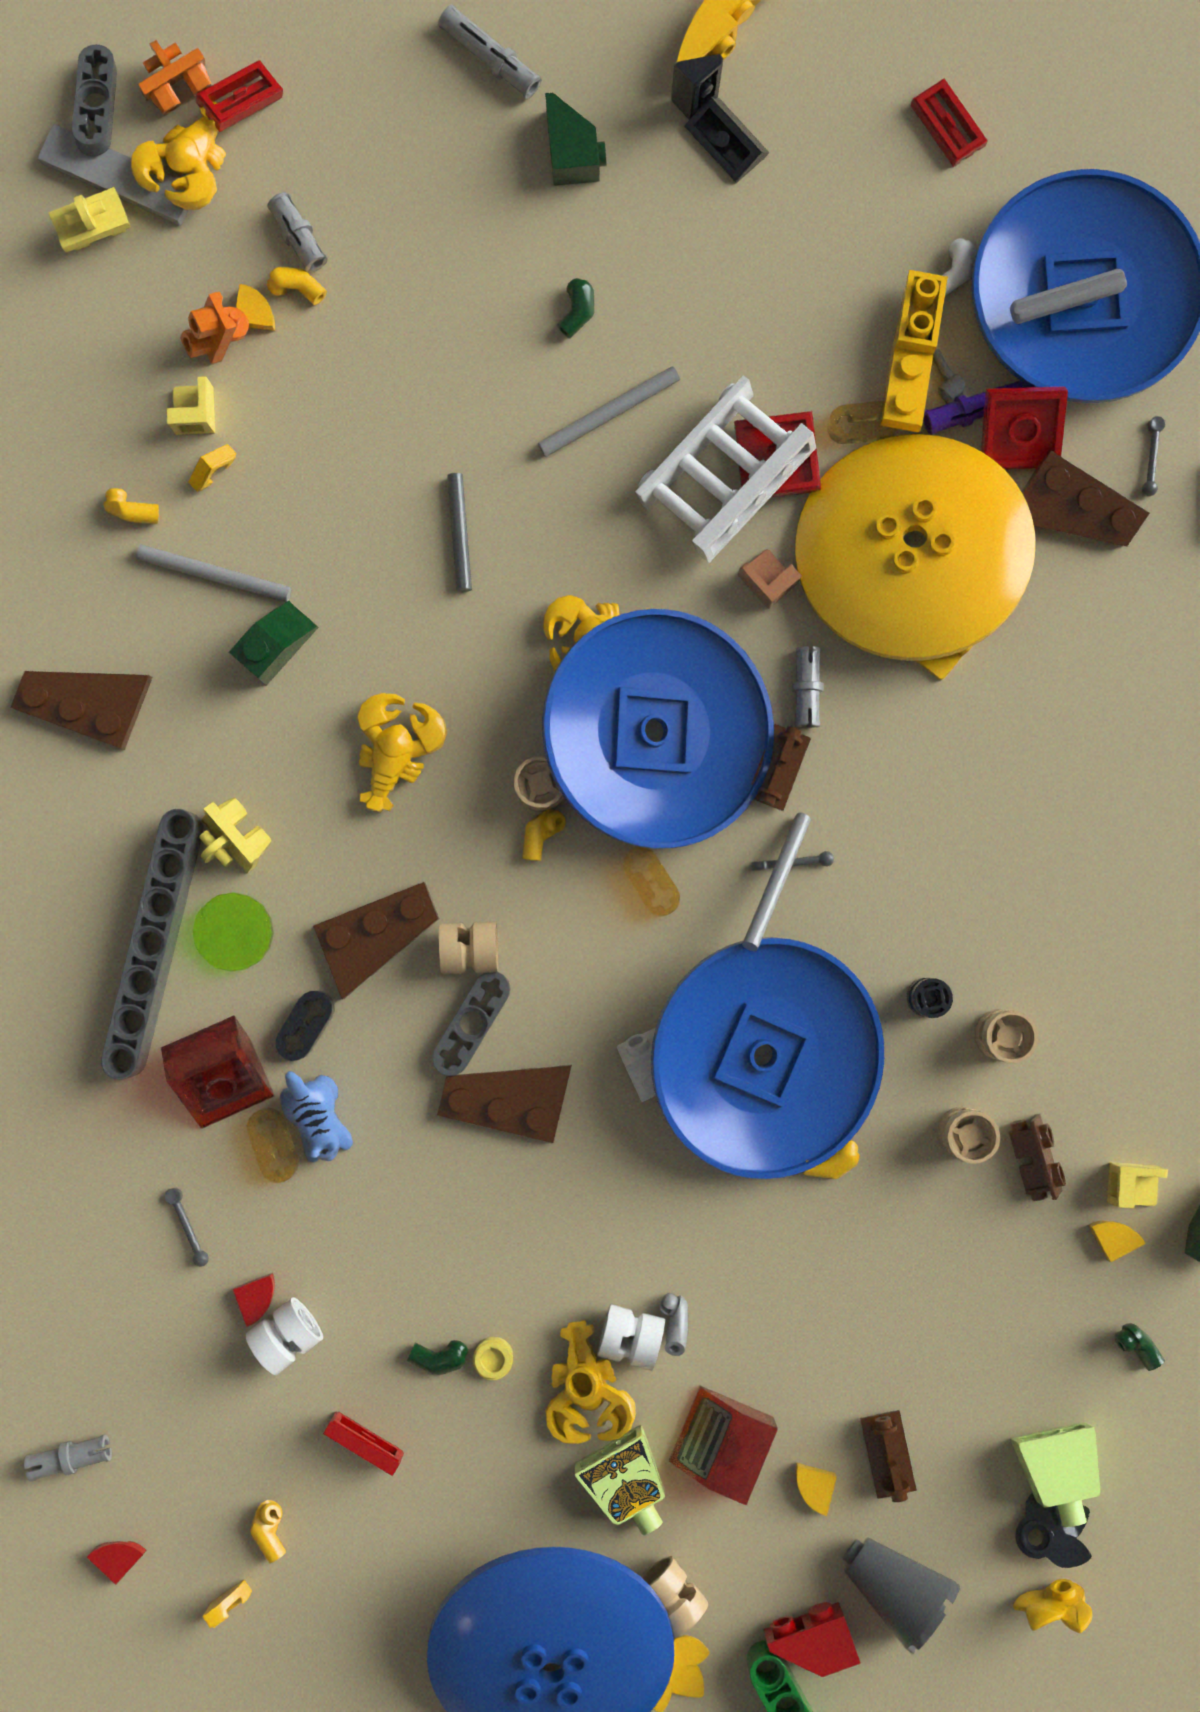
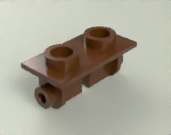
[751,724,811,811]
[1008,1114,1066,1201]
[860,1410,917,1502]

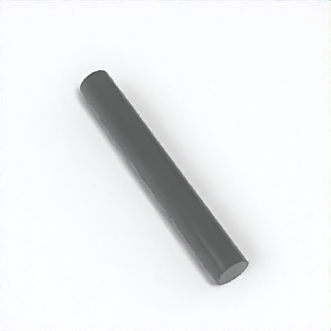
[447,473,472,592]

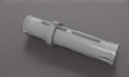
[438,5,542,99]

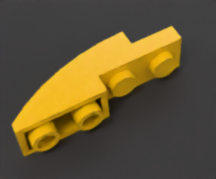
[677,0,761,62]
[880,270,948,433]

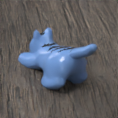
[279,1071,353,1162]

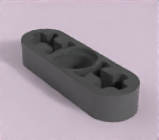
[72,44,117,156]
[433,972,511,1076]

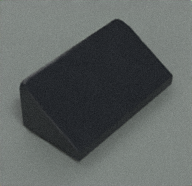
[671,54,723,120]
[684,96,769,182]

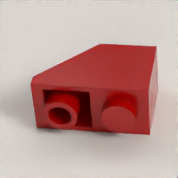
[763,1602,861,1677]

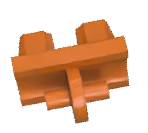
[138,40,211,115]
[180,291,249,364]

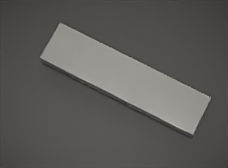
[38,124,188,226]

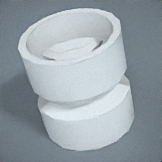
[246,1297,323,1375]
[597,1304,665,1371]

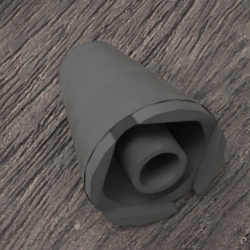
[842,1537,960,1654]

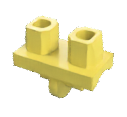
[48,187,131,253]
[199,798,271,873]

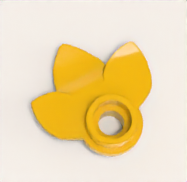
[1013,1579,1092,1633]
[653,1635,710,1712]

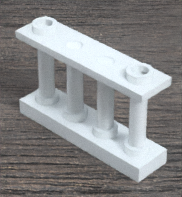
[635,375,817,563]

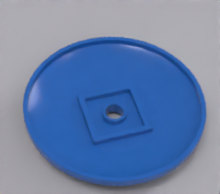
[972,169,1200,403]
[542,609,774,849]
[651,937,885,1179]
[427,1547,675,1712]

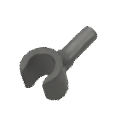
[933,349,965,404]

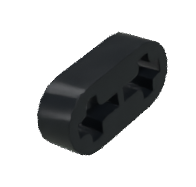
[276,991,335,1061]

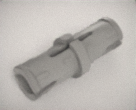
[267,192,328,273]
[792,646,823,728]
[24,1435,112,1482]

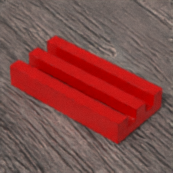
[196,60,283,132]
[910,78,988,167]
[323,1411,404,1476]

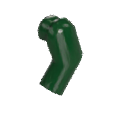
[557,278,594,339]
[1115,1323,1165,1371]
[407,1340,468,1375]

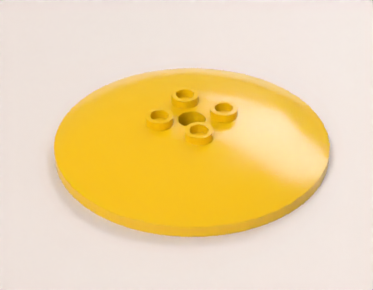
[795,434,1035,661]

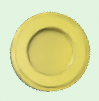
[473,1337,513,1380]

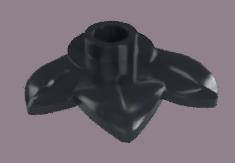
[1015,1492,1092,1568]

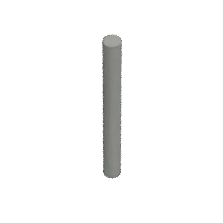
[538,366,680,457]
[136,544,292,602]
[742,813,811,951]

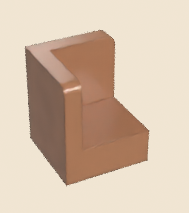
[738,549,802,609]

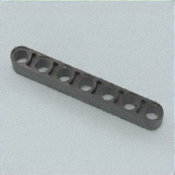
[101,809,204,1080]

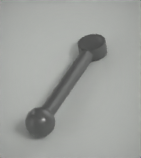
[1142,416,1165,496]
[752,851,834,870]
[165,1188,209,1267]

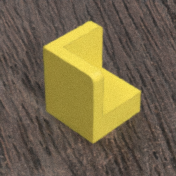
[167,376,215,435]
[1107,1162,1168,1208]

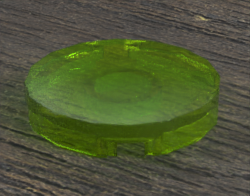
[192,892,274,972]

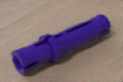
[923,380,1029,435]

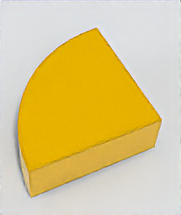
[236,284,275,331]
[188,444,237,492]
[1088,1220,1146,1262]
[795,1463,837,1516]
[202,1579,252,1628]

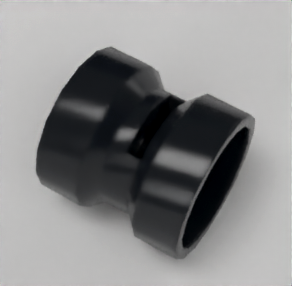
[907,978,953,1018]

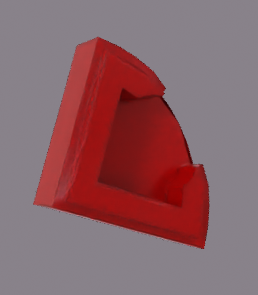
[233,1273,275,1327]
[87,1541,147,1585]

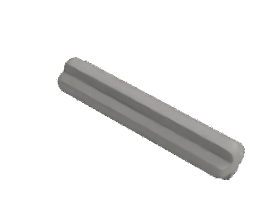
[1010,269,1127,324]

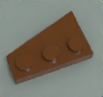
[1021,450,1150,547]
[10,671,153,750]
[313,882,440,1000]
[437,1064,572,1143]

